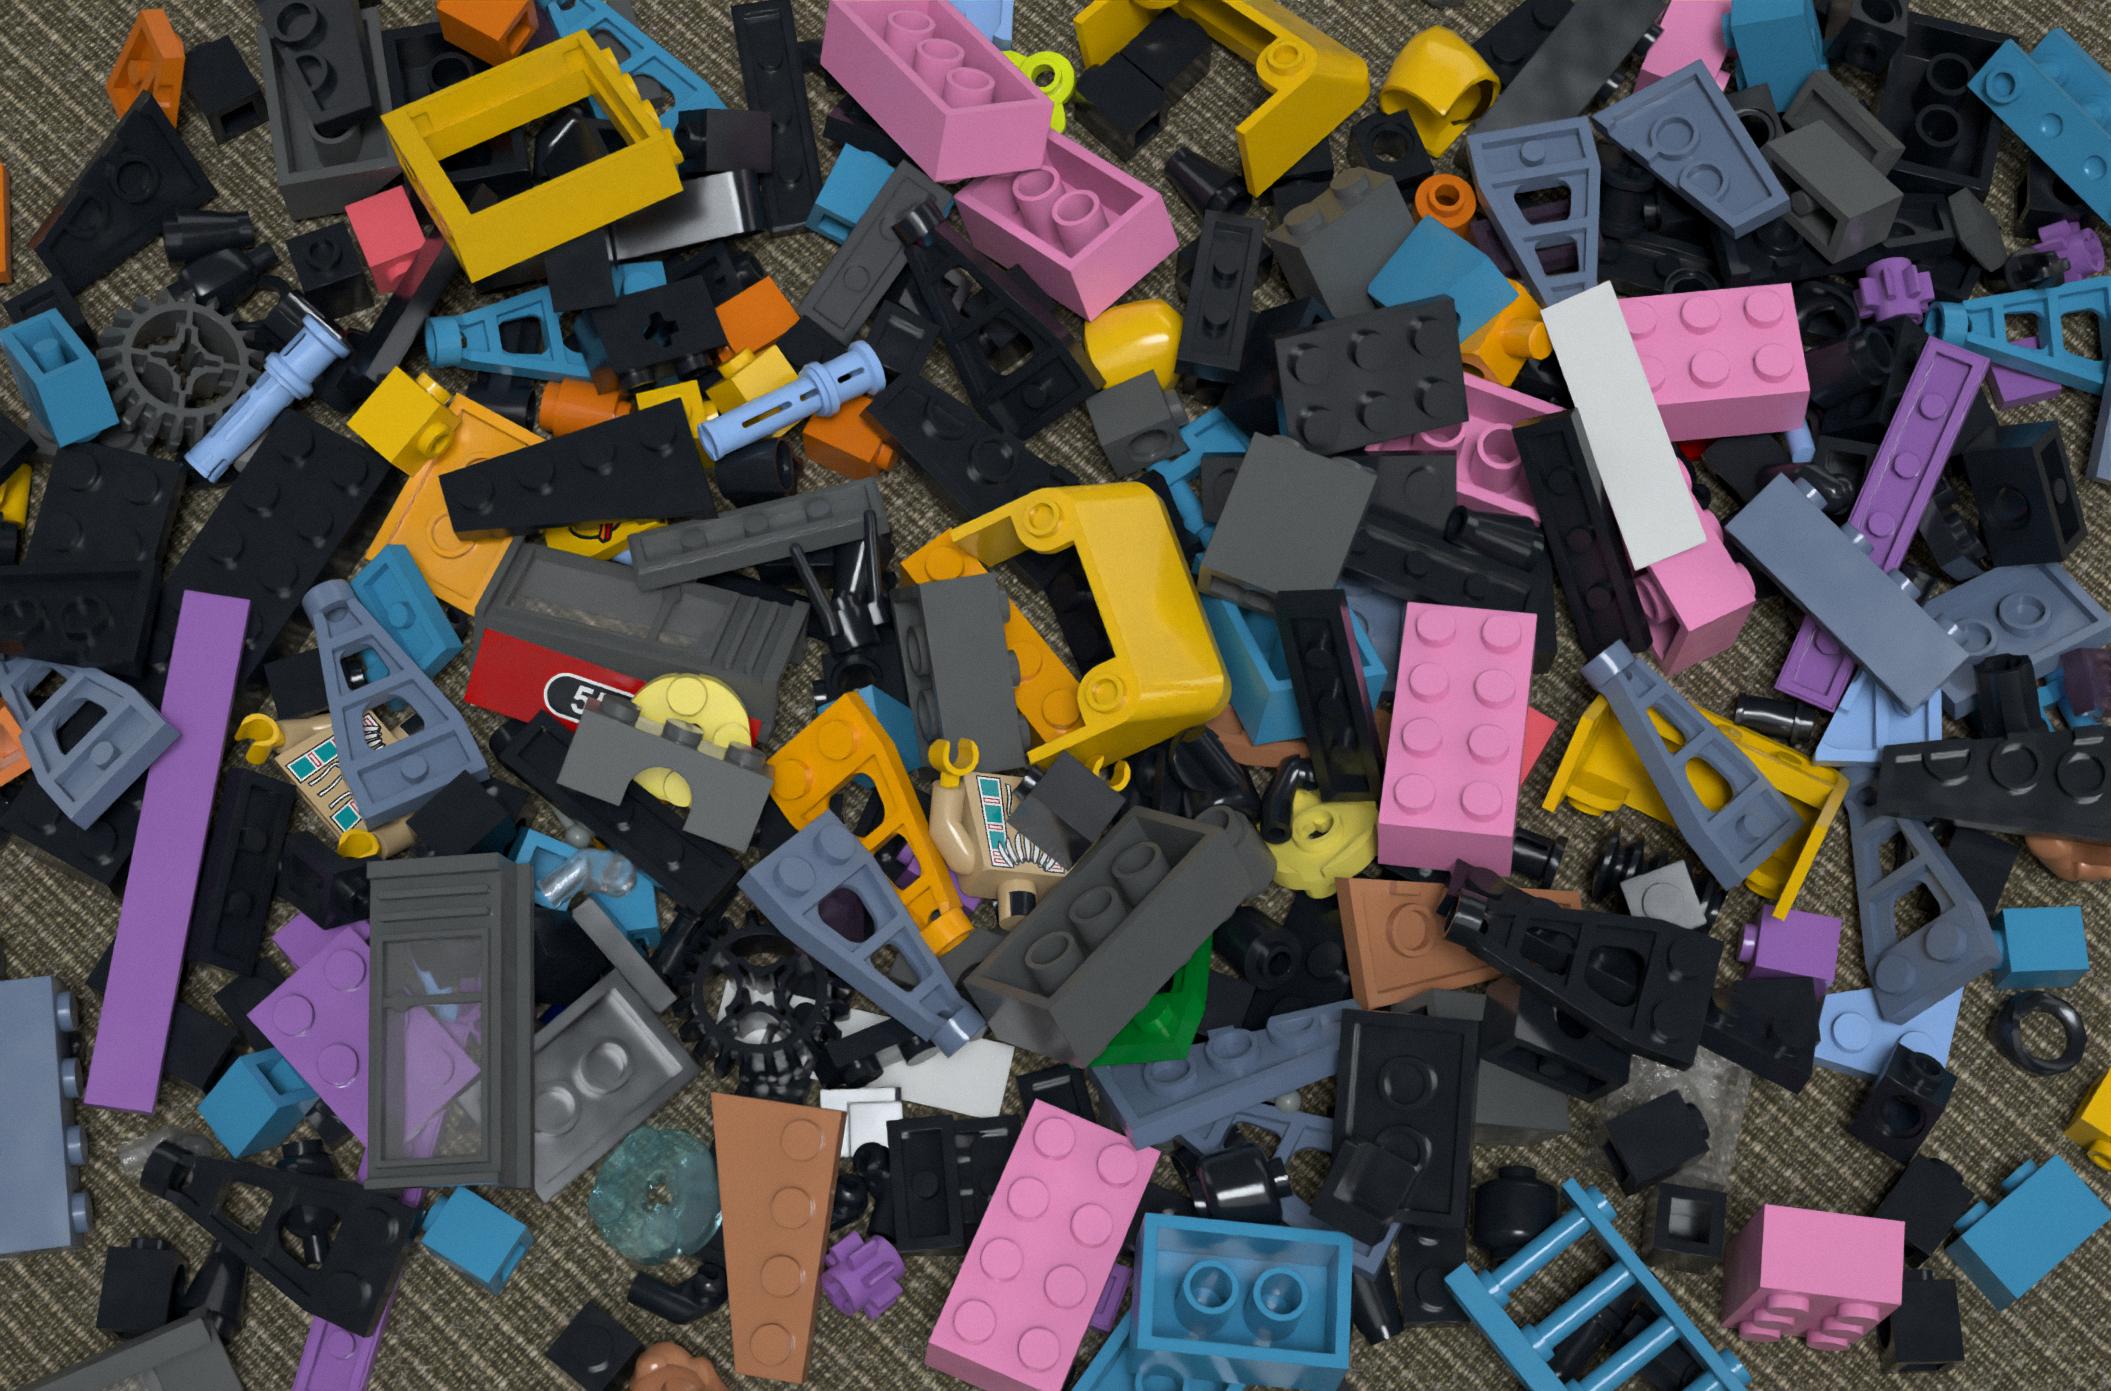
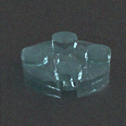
[588,1127,722,1266]

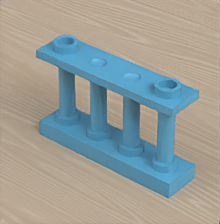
[1967,27,2111,227]
[1444,1177,1752,1391]

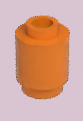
[1411,174,1476,240]
[539,378,635,438]

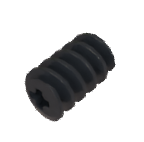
[1587,822,1730,935]

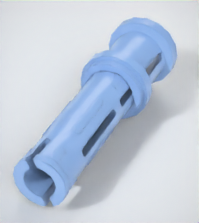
[184,313,351,484]
[697,340,886,461]

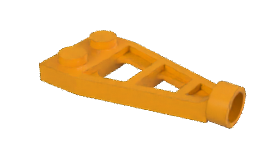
[765,691,975,959]

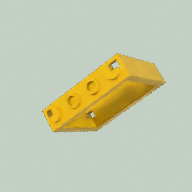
[380,28,684,283]

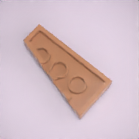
[1334,877,1582,1010]
[711,1092,847,1384]

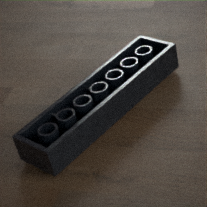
[0,407,403,907]

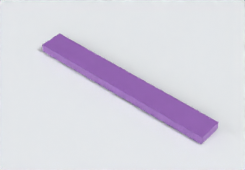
[83,590,252,1116]

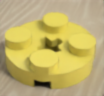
[631,672,752,807]
[1256,788,1380,899]

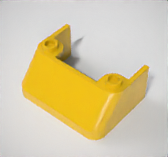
[1073,0,1371,198]
[949,481,1232,769]
[1542,693,1850,921]

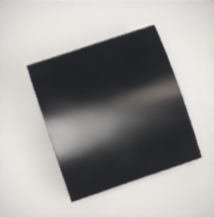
[886,1114,1021,1256]

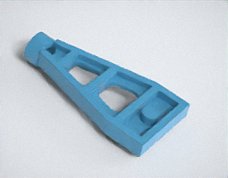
[536,0,728,181]
[424,261,681,387]
[1923,276,2111,397]

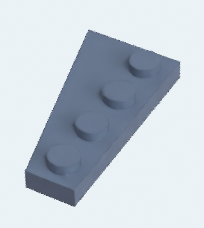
[1087,998,1362,1151]

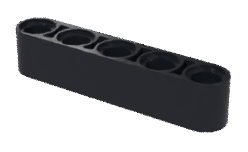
[474,168,769,295]

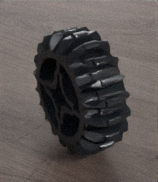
[672,908,852,1088]

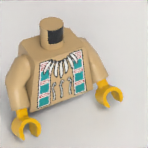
[234,709,424,860]
[928,738,1131,931]

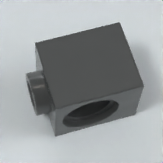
[1085,369,1189,478]

